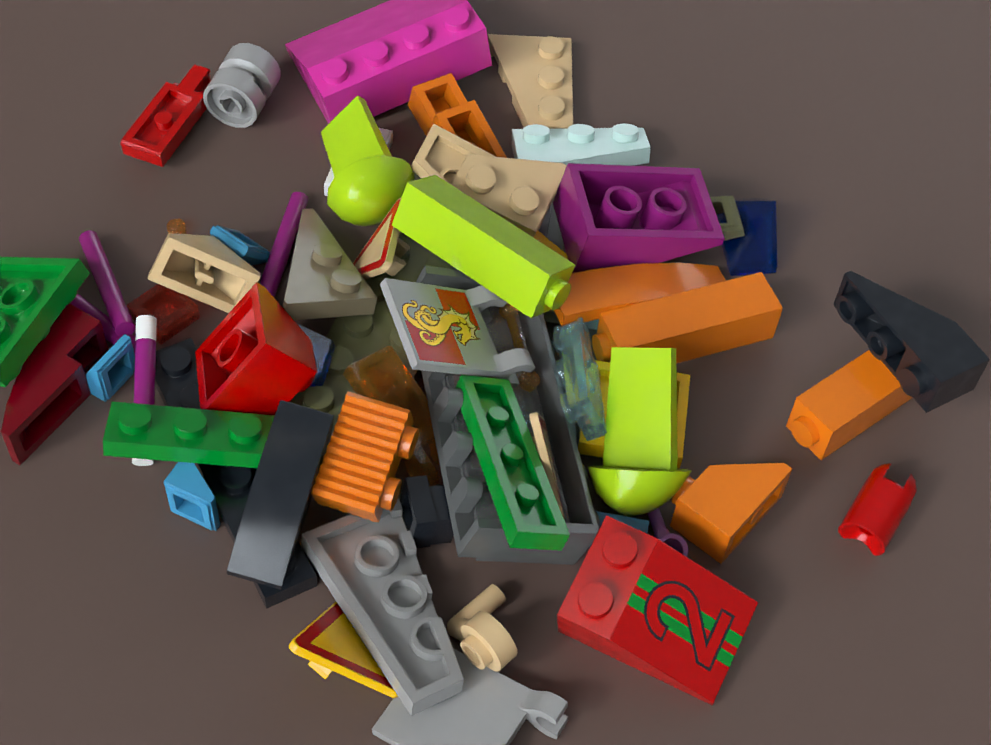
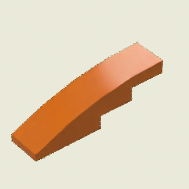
[554,263,726,328]

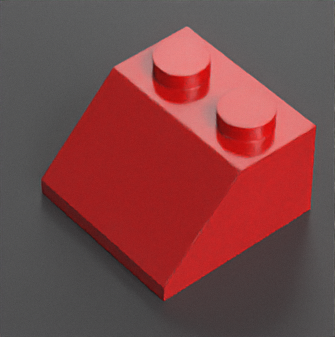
[195,282,317,415]

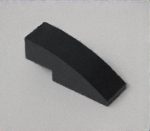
[227,400,334,590]

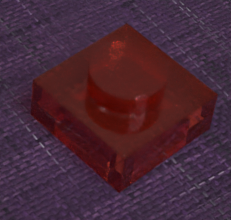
[127,284,200,345]

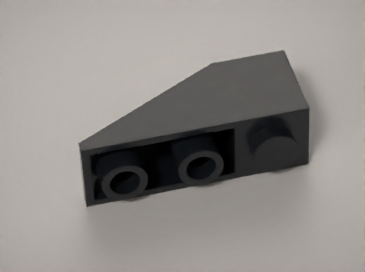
[833,271,990,413]

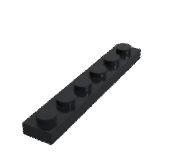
[155,338,317,609]

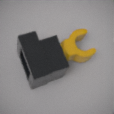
[400,475,454,548]

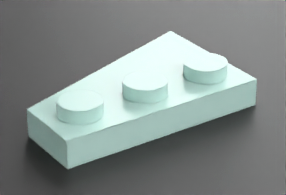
[512,123,651,166]

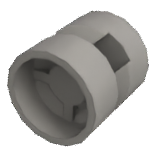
[203,43,281,128]

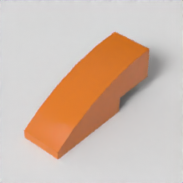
[408,73,507,158]

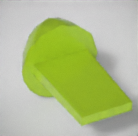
[321,95,415,226]
[588,347,692,517]

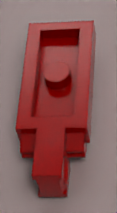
[121,64,211,167]

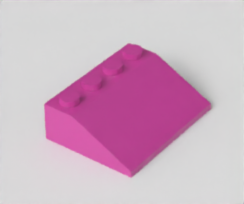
[285,0,492,124]

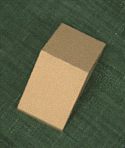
[148,233,261,313]

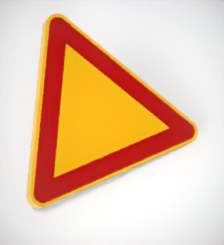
[289,602,398,698]

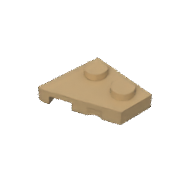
[451,154,567,237]

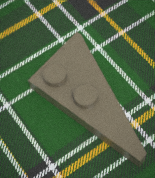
[283,208,377,320]

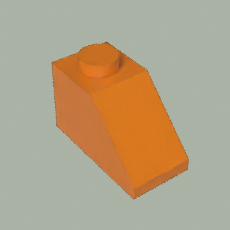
[670,463,792,564]

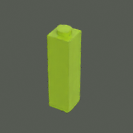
[392,175,575,319]

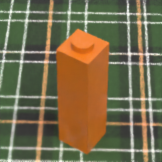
[592,272,783,364]
[786,350,913,460]

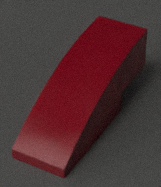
[1,303,108,465]

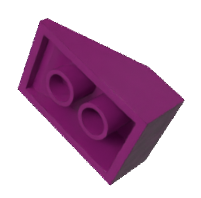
[553,163,725,273]

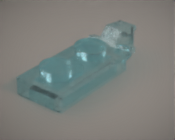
[553,317,607,441]

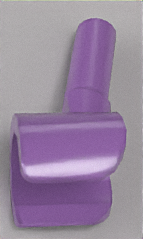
[647,508,688,557]

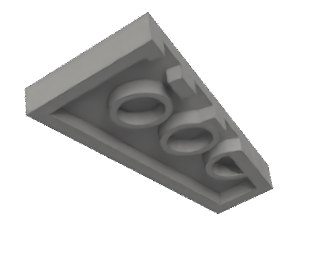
[301,498,464,716]

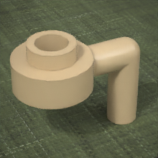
[447,584,518,672]

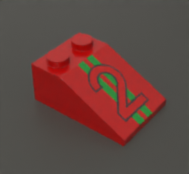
[557,515,758,706]

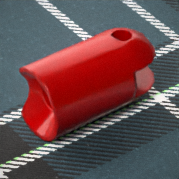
[838,463,917,556]

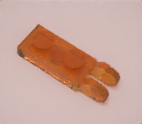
[343,345,441,486]

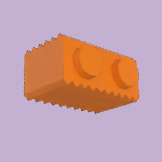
[311,391,419,523]

